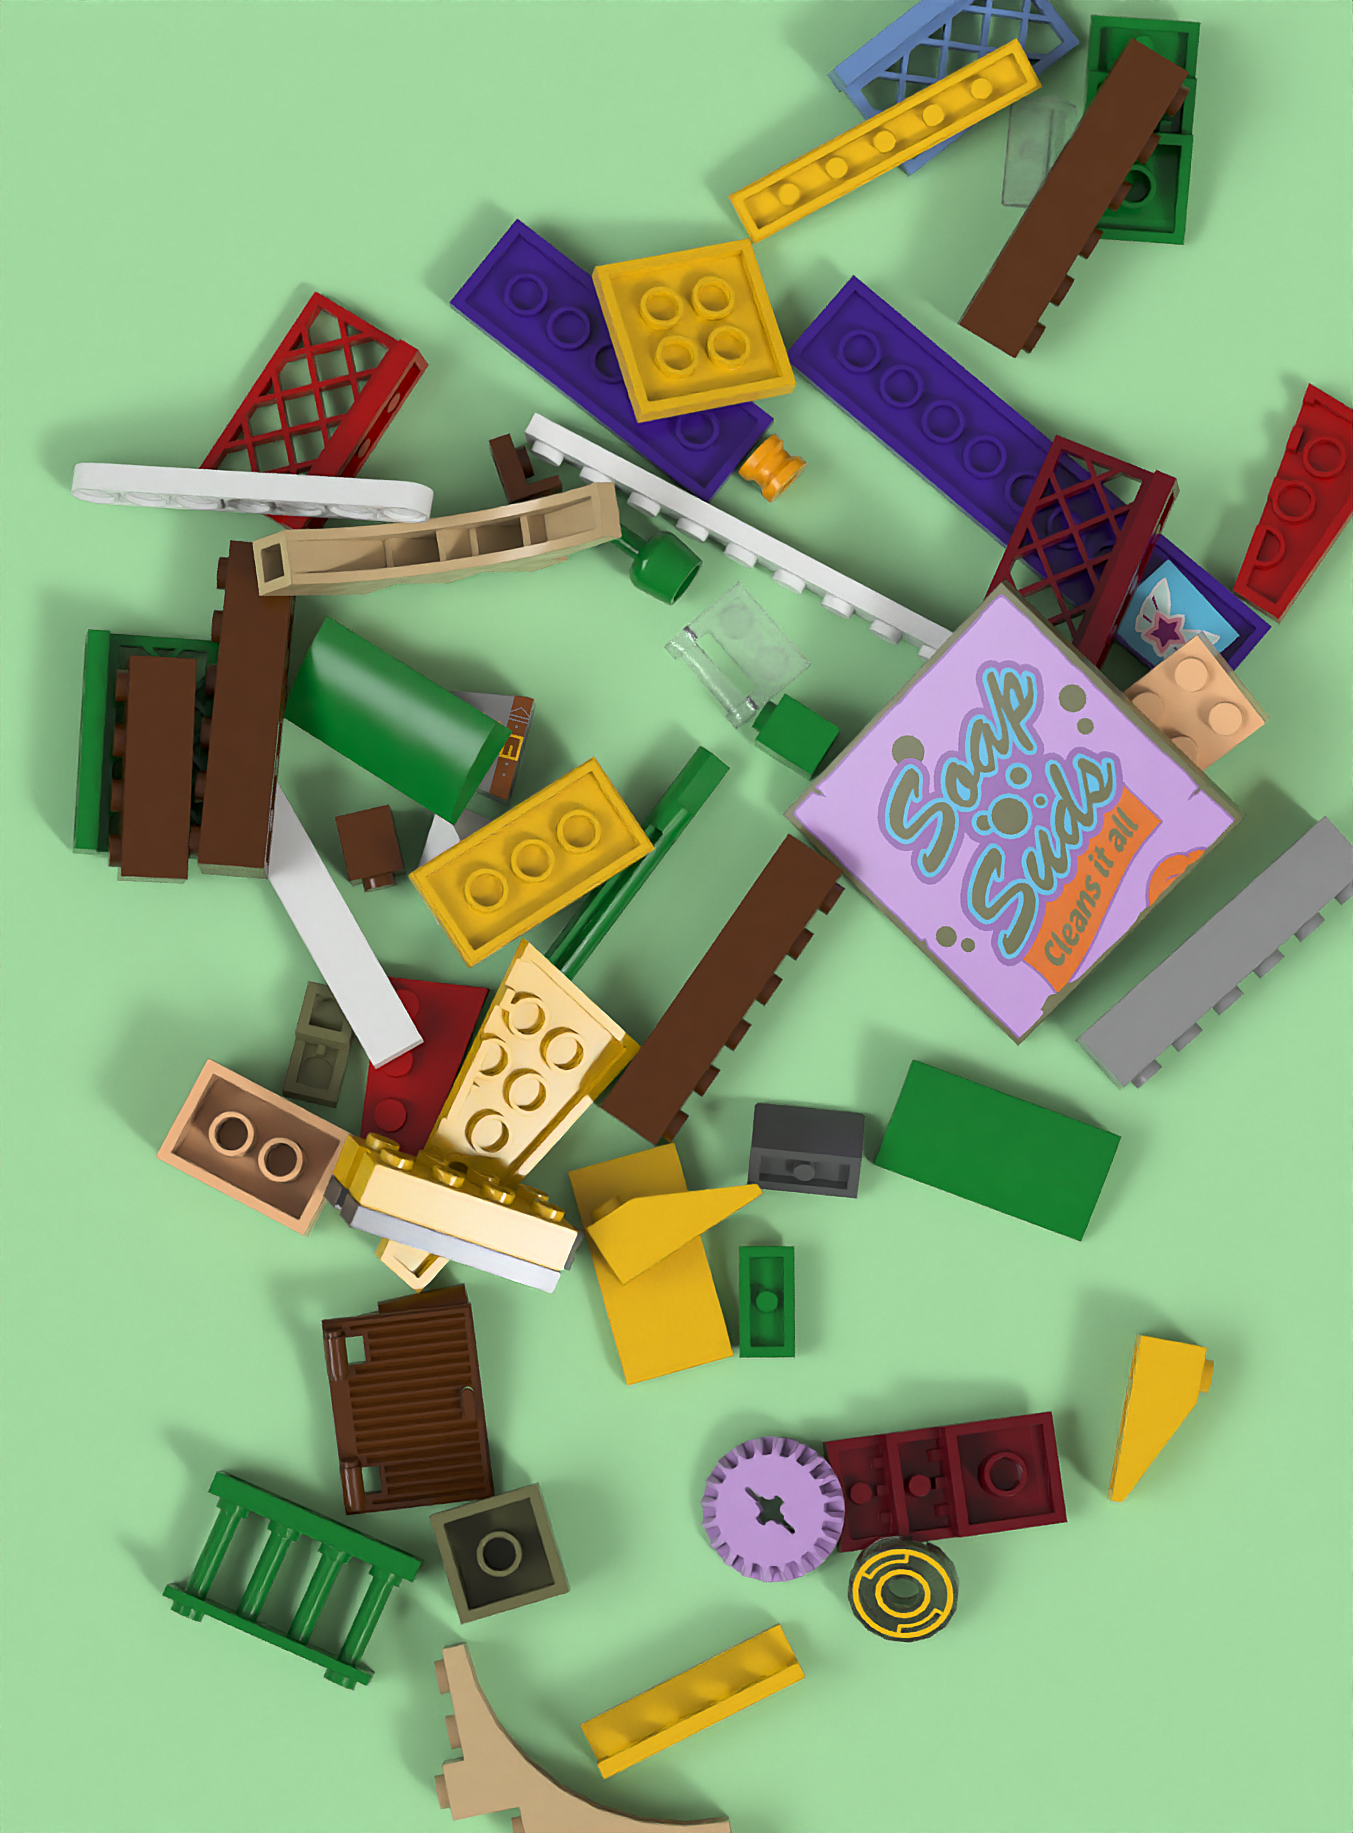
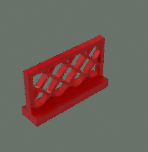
[199,291,429,530]

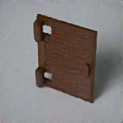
[322,1302,495,1515]

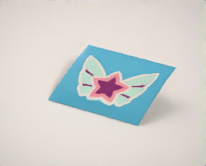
[1118,559,1239,669]

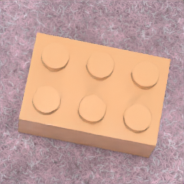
[1122,631,1270,771]
[156,1058,355,1237]

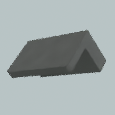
[747,1103,865,1199]

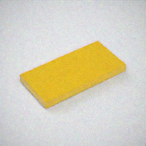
[408,757,655,969]
[568,1142,734,1386]

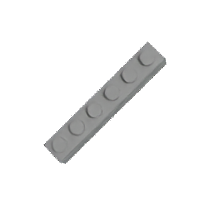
[1075,816,1353,1090]

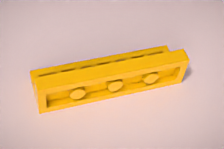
[580,1623,806,1780]

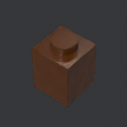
[335,804,407,892]

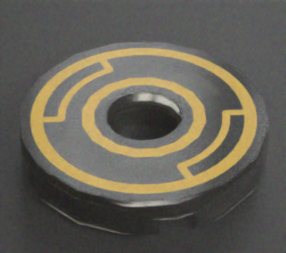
[848,1535,960,1643]

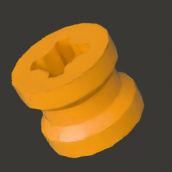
[738,433,807,503]

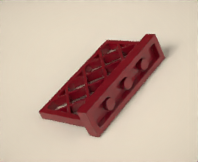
[983,435,1180,672]

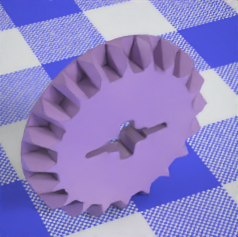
[701,1436,845,1582]

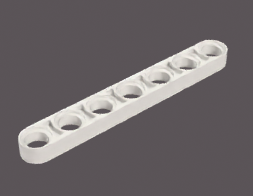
[70,462,434,523]

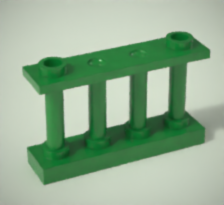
[162,1470,424,1690]

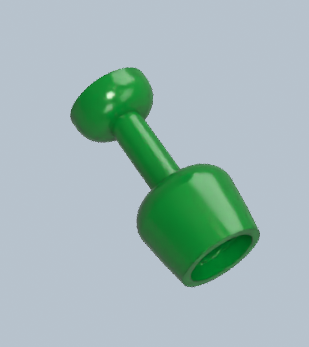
[609,523,703,606]

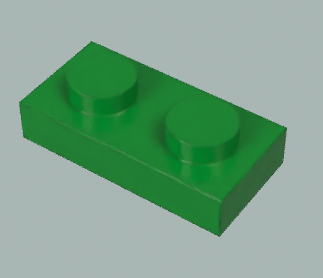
[739,1246,795,1358]

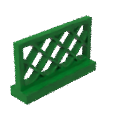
[72,629,219,860]

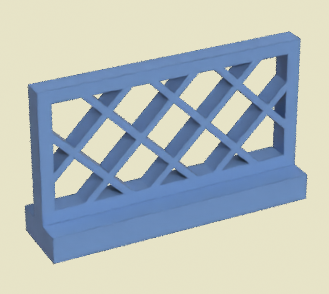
[827,0,1080,177]

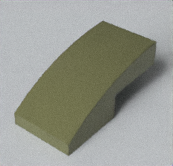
[282,981,355,1108]

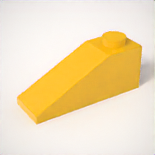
[586,1184,763,1286]
[1107,1335,1214,1502]

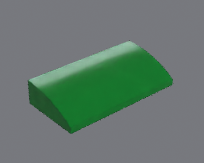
[284,616,513,826]
[873,1059,1121,1242]

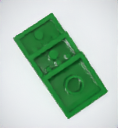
[1083,14,1200,245]

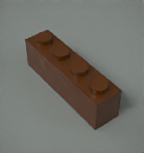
[108,655,197,884]

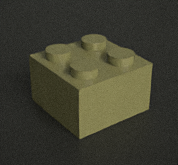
[429,1482,571,1625]

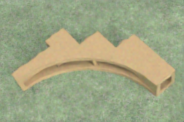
[252,482,622,596]
[434,1642,732,1833]

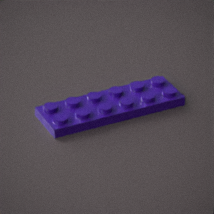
[449,219,774,504]

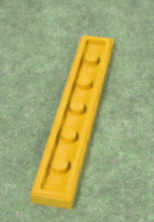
[728,38,1042,244]

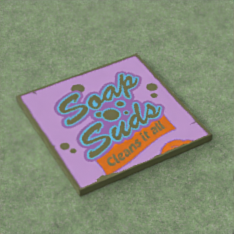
[783,579,1247,1046]

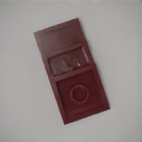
[822,1411,1067,1553]

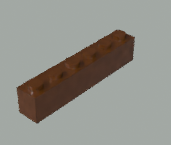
[957,38,1190,358]
[189,540,296,879]
[600,833,846,1147]

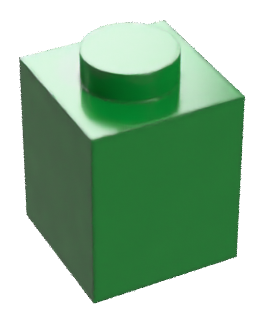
[751,694,841,781]

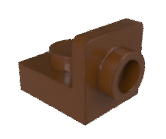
[489,433,562,505]

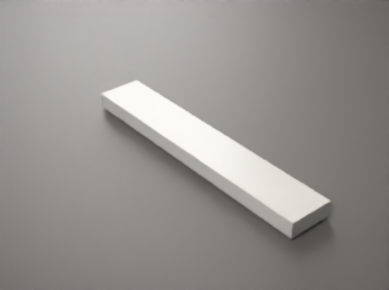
[268,782,424,1069]

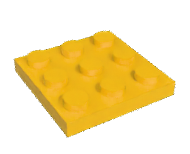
[591,238,797,423]

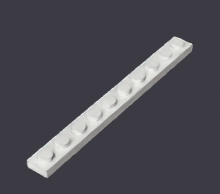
[525,413,953,662]

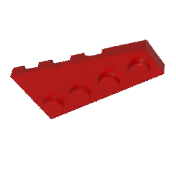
[1233,383,1353,624]
[360,977,490,1157]

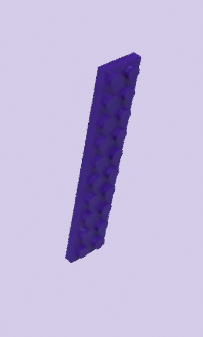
[787,275,1272,671]

